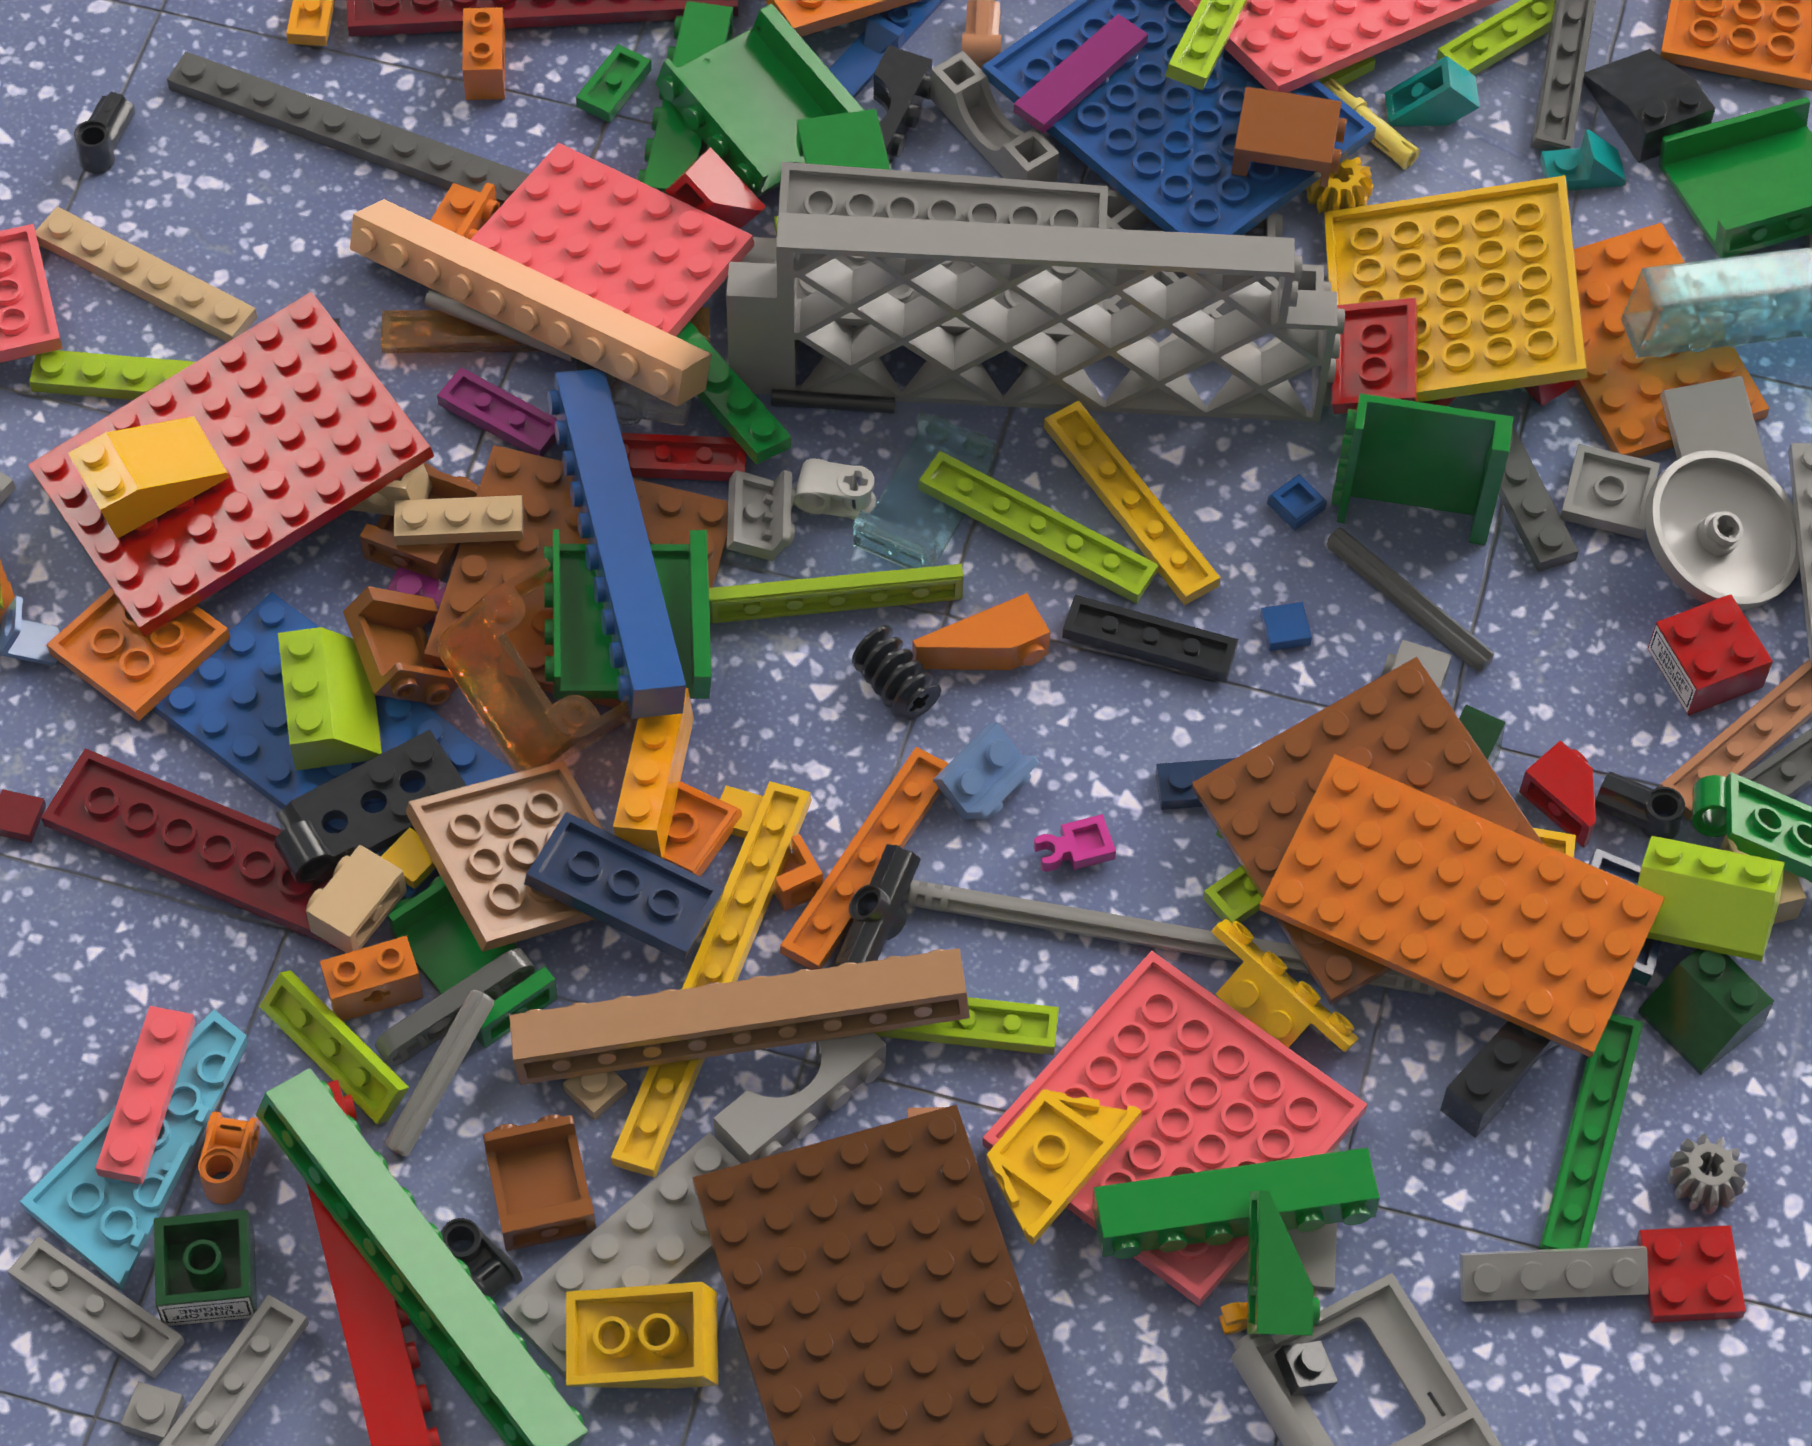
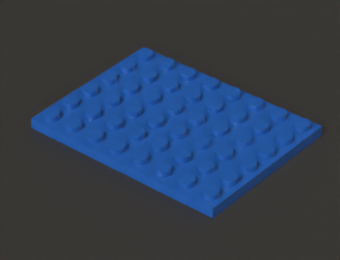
[982,0,1376,235]

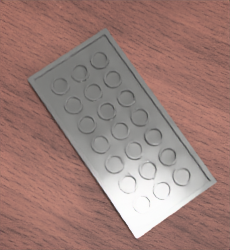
[775,162,1108,341]

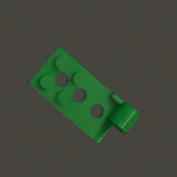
[1692,772,1812,883]

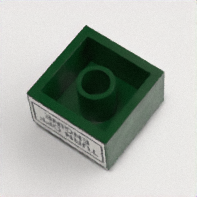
[154,1209,257,1326]

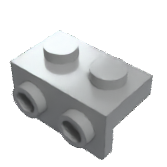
[727,470,796,561]

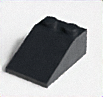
[1583,49,1716,163]

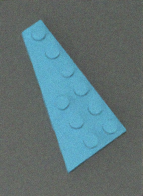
[20,1010,249,1291]

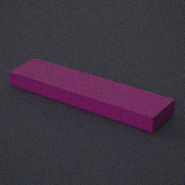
[1013,14,1148,134]

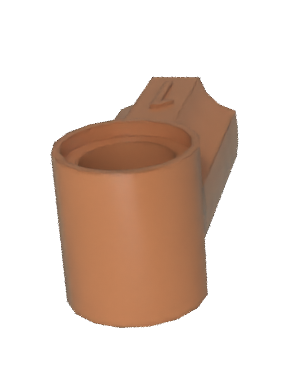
[961,0,1002,69]

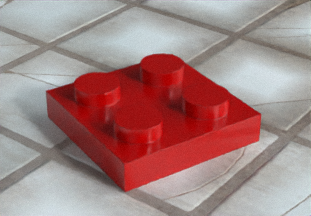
[1637,1225,1746,1323]

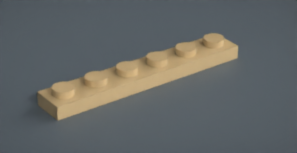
[35,206,258,342]

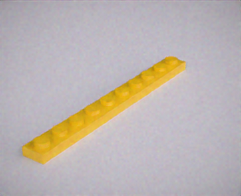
[611,781,812,1178]

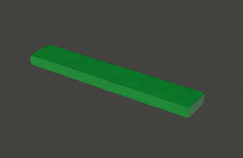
[1538,1013,1644,1250]

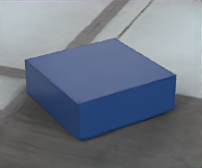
[1267,474,1327,531]
[1260,602,1312,651]

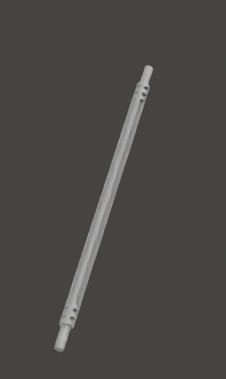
[904,880,1444,996]

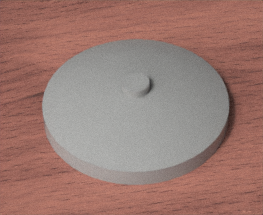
[1644,450,1800,610]

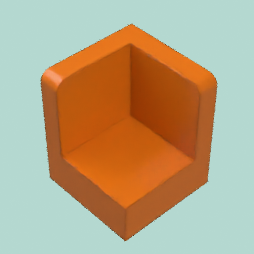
[774,834,823,912]

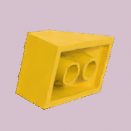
[68,417,230,539]
[566,1282,718,1389]

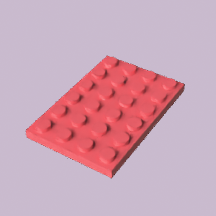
[471,143,755,337]

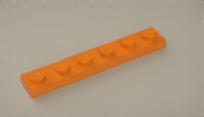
[780,747,949,970]

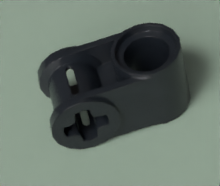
[441,1218,523,1299]

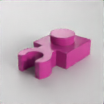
[1033,814,1116,872]

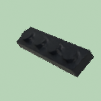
[1062,595,1239,683]

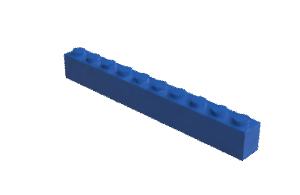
[547,369,686,719]

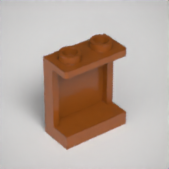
[1231,87,1347,187]
[360,463,481,581]
[343,586,464,706]
[483,1114,596,1251]

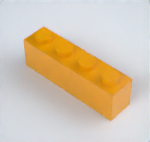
[613,688,694,859]

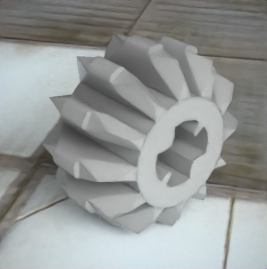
[1667,1133,1747,1214]

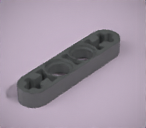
[375,948,535,1066]

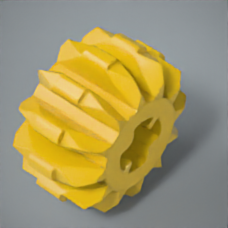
[1306,156,1373,214]

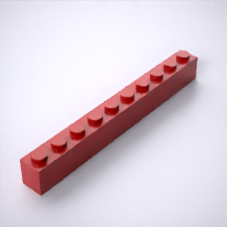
[306,1080,441,1446]

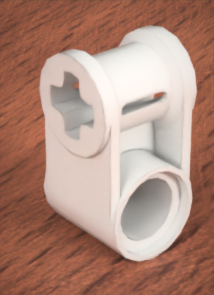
[794,458,876,520]

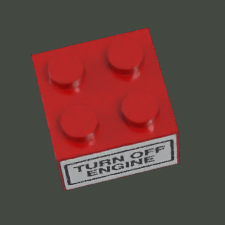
[1647,594,1773,716]

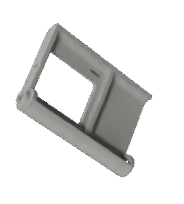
[1231,1273,1502,1446]

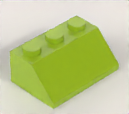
[278,627,382,771]
[1638,836,1785,962]

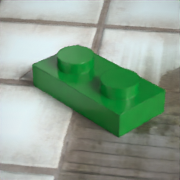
[576,44,652,123]

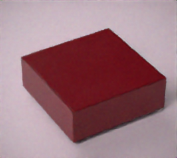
[0,789,46,843]

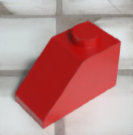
[1519,740,1596,848]

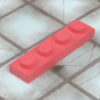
[95,1006,196,1185]

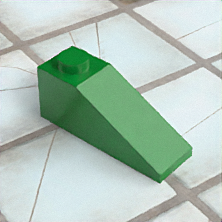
[1247,1190,1320,1336]

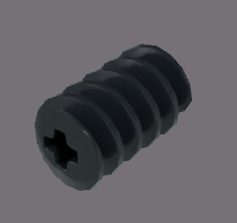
[852,625,942,721]

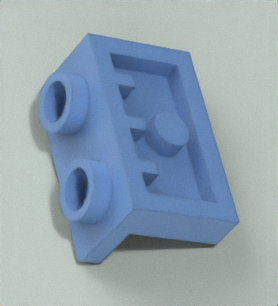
[933,723,1039,820]

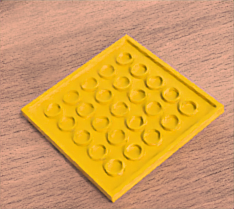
[1324,175,1588,402]

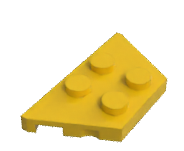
[986,1089,1142,1245]

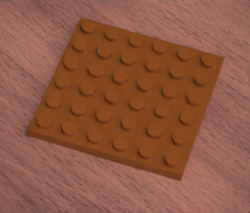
[424,445,728,711]
[1192,657,1544,1005]

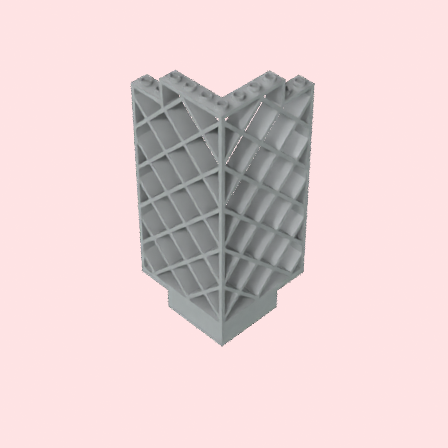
[726,190,1345,422]

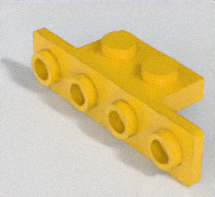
[1211,919,1359,1052]

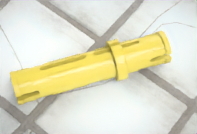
[1323,78,1420,170]

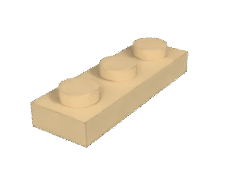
[394,495,523,545]

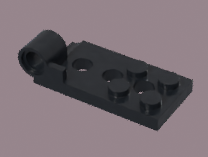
[274,729,467,884]

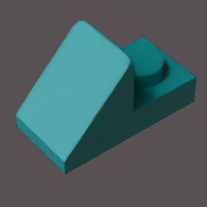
[1540,130,1626,191]

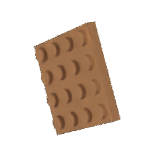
[405,760,604,952]

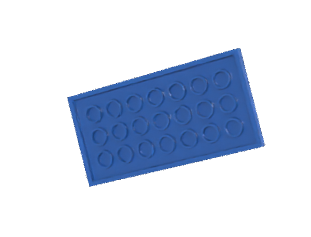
[154,592,516,901]

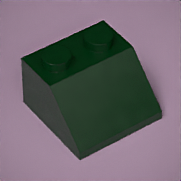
[1638,948,1774,1075]

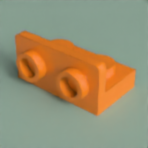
[430,182,500,240]

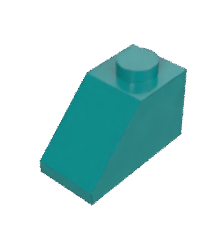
[1385,56,1480,127]

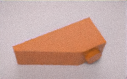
[912,593,1051,670]

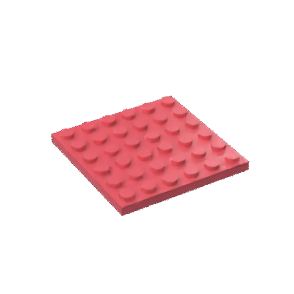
[982,950,1367,1307]

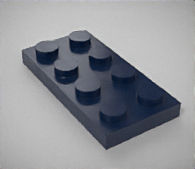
[524,812,724,962]

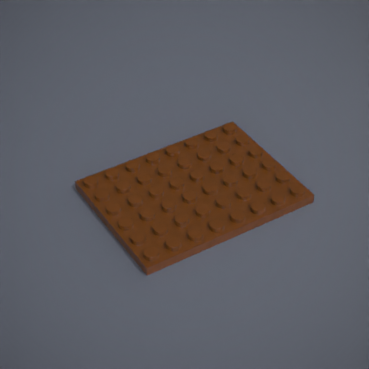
[692,1104,1073,1446]

